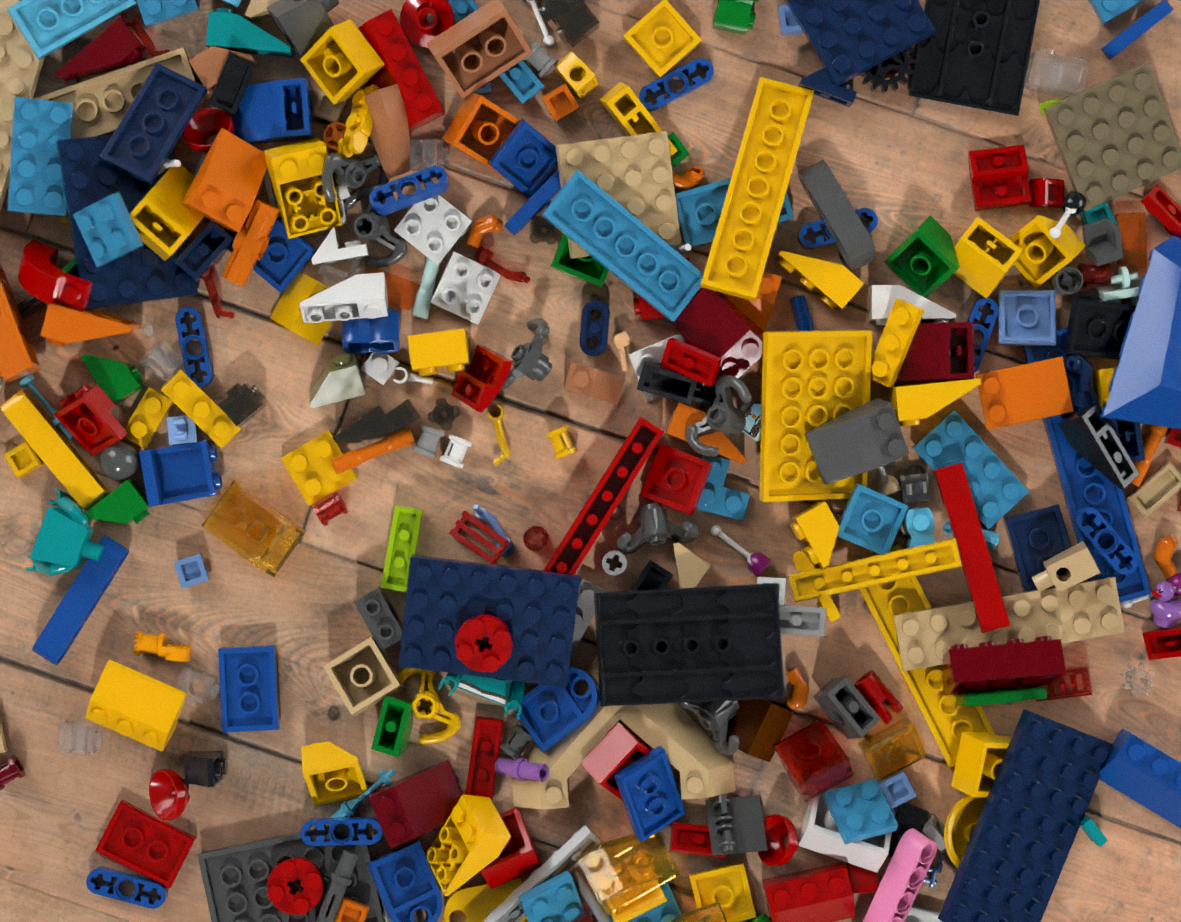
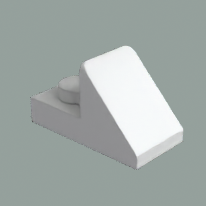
[311,227,370,267]

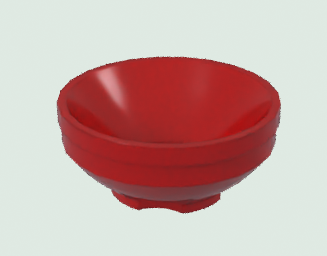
[183,107,234,152]
[149,769,190,821]
[758,814,799,866]

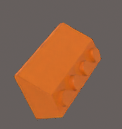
[0,264,42,382]

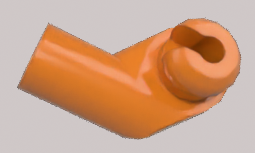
[672,166,705,191]
[465,214,503,249]
[1154,535,1178,578]
[785,666,810,710]

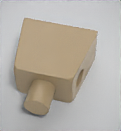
[1031,541,1100,592]

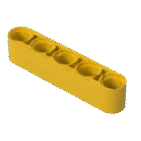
[0,388,110,511]

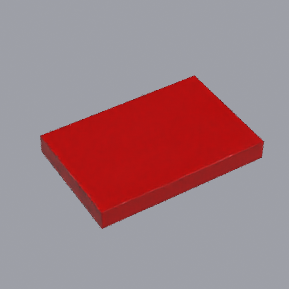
[95,800,197,889]

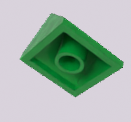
[550,234,609,287]

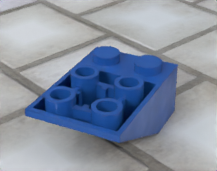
[229,78,314,144]

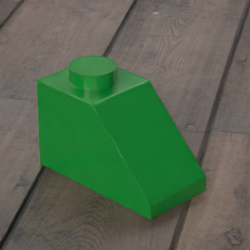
[81,354,145,405]
[84,479,153,524]
[371,695,413,757]

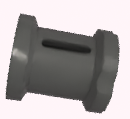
[500,723,534,760]

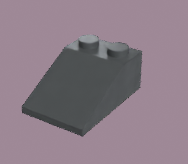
[804,398,910,485]

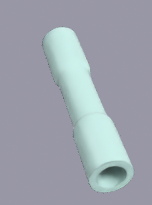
[412,256,442,319]

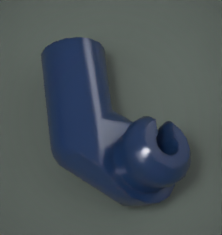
[1065,355,1093,392]

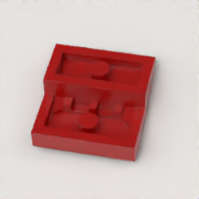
[968,145,1032,211]
[451,344,513,412]

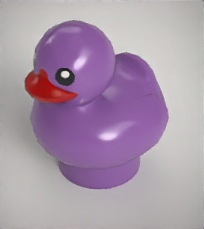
[1150,581,1181,628]

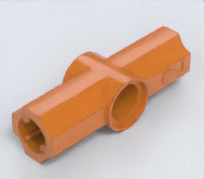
[221,199,280,286]

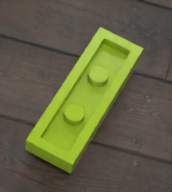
[381,505,423,592]

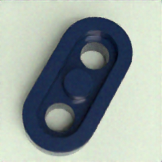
[579,300,610,356]

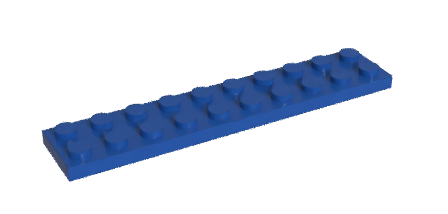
[1022,327,1151,603]

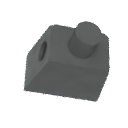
[267,0,339,57]

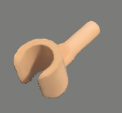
[613,330,632,371]

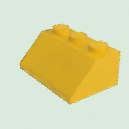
[85,659,187,752]

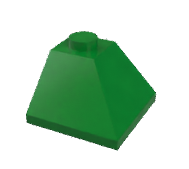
[884,215,960,298]

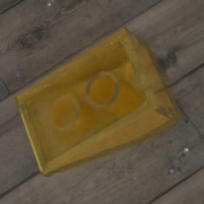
[201,480,306,577]
[576,832,681,916]

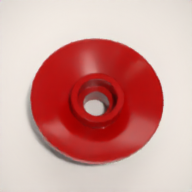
[400,0,454,48]

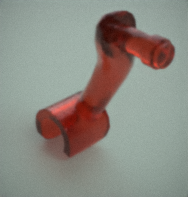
[121,10,170,58]
[474,246,530,283]
[200,266,235,319]

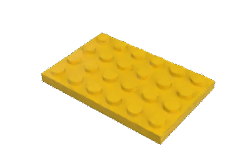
[759,330,872,502]

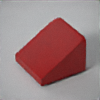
[1029,178,1064,208]
[847,863,879,894]

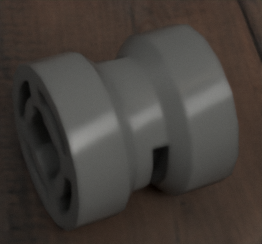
[1050,266,1084,296]

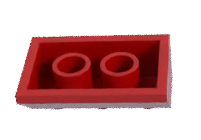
[762,862,856,922]

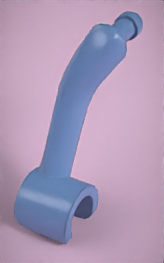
[473,504,516,558]

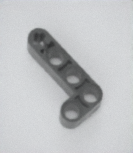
[797,160,875,272]

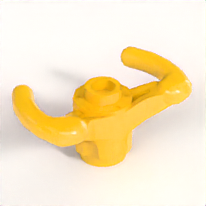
[397,667,462,744]

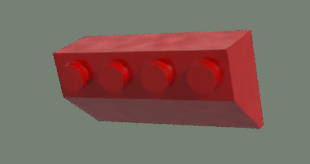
[358,9,445,133]

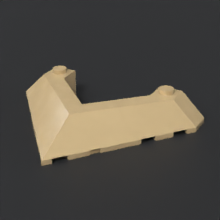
[512,656,736,809]

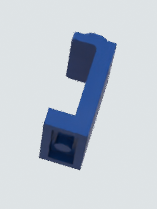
[139,440,223,507]

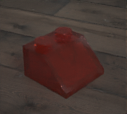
[773,719,854,803]

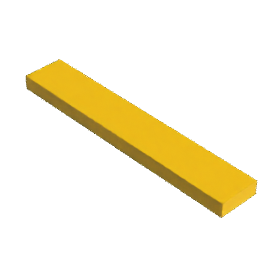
[789,538,962,603]

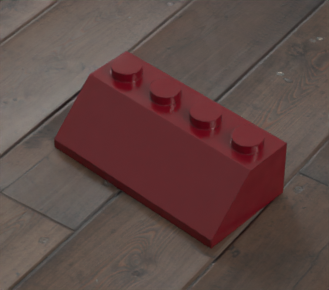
[943,636,1066,695]

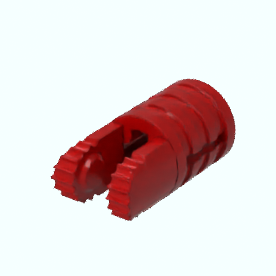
[854,670,903,724]

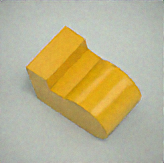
[554,51,599,101]

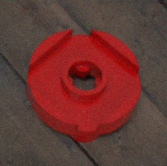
[455,614,513,672]
[267,857,325,915]

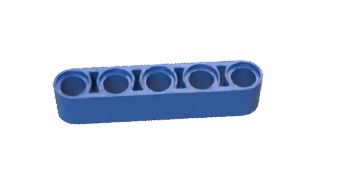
[32,535,129,666]

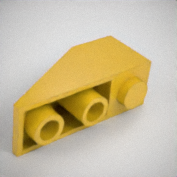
[776,251,864,311]

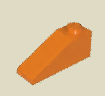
[665,402,747,465]

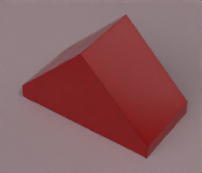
[1142,623,1181,660]

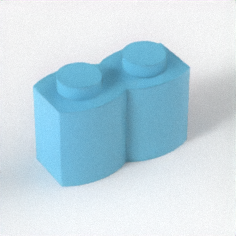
[901,507,936,549]

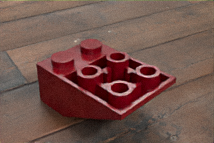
[883,322,974,381]

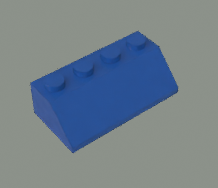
[1099,729,1181,828]

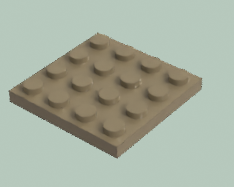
[1043,62,1181,211]

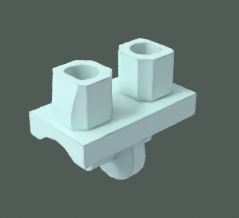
[1096,266,1142,305]

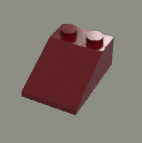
[669,288,764,378]
[368,760,463,849]

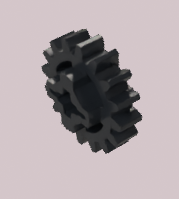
[857,48,916,93]

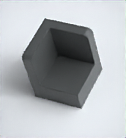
[1082,218,1123,266]

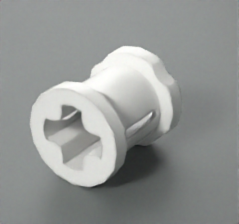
[439,434,472,469]

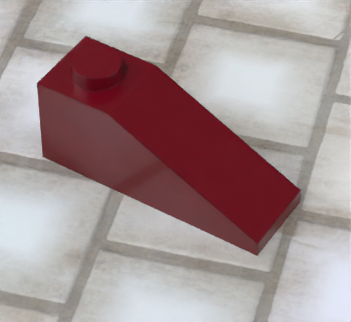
[55,18,147,82]

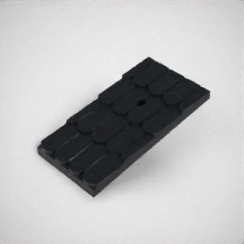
[908,0,1040,116]
[594,583,785,706]

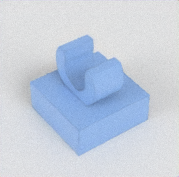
[166,415,199,445]

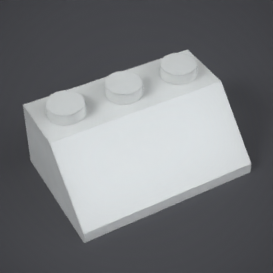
[799,784,895,873]

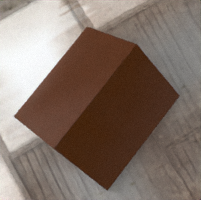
[727,699,794,762]

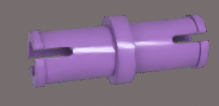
[495,757,549,782]

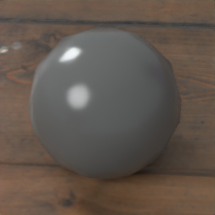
[99,442,139,481]

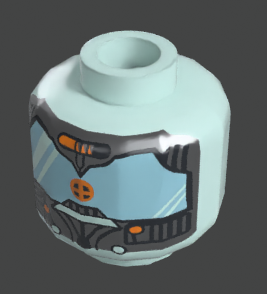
[740,400,762,441]

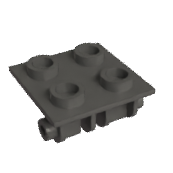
[705,794,768,855]

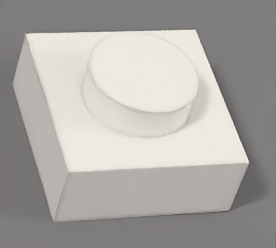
[361,352,400,386]

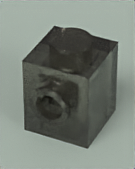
[219,383,266,427]

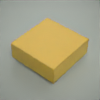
[3,441,44,479]

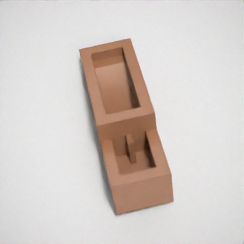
[364,84,411,179]

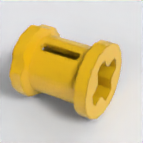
[545,425,578,460]

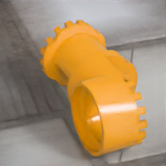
[134,630,191,662]

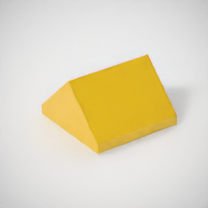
[270,272,333,346]

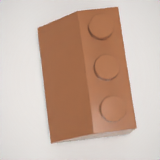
[426,0,533,99]

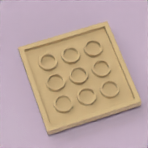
[555,131,681,259]

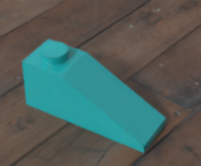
[206,8,294,58]

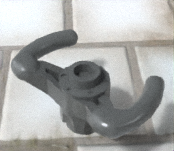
[322,151,390,202]
[344,184,407,268]
[501,318,552,390]
[685,374,752,457]
[616,503,699,554]
[679,700,739,755]

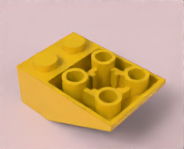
[264,138,343,239]
[129,165,205,261]
[426,794,511,896]

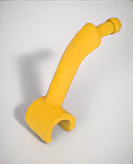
[487,404,510,466]

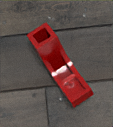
[18,239,93,311]

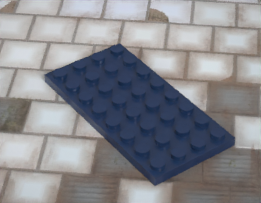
[938,709,1113,922]

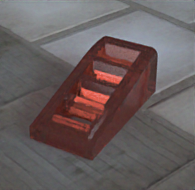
[1036,666,1093,702]

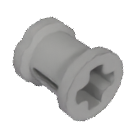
[523,40,559,78]
[412,424,445,459]
[601,549,627,576]

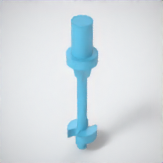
[19,374,74,440]
[329,769,396,818]

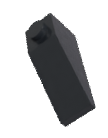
[1058,403,1139,489]

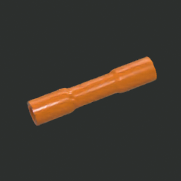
[1130,424,1168,487]
[331,428,415,475]

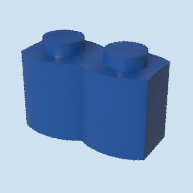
[342,308,400,354]

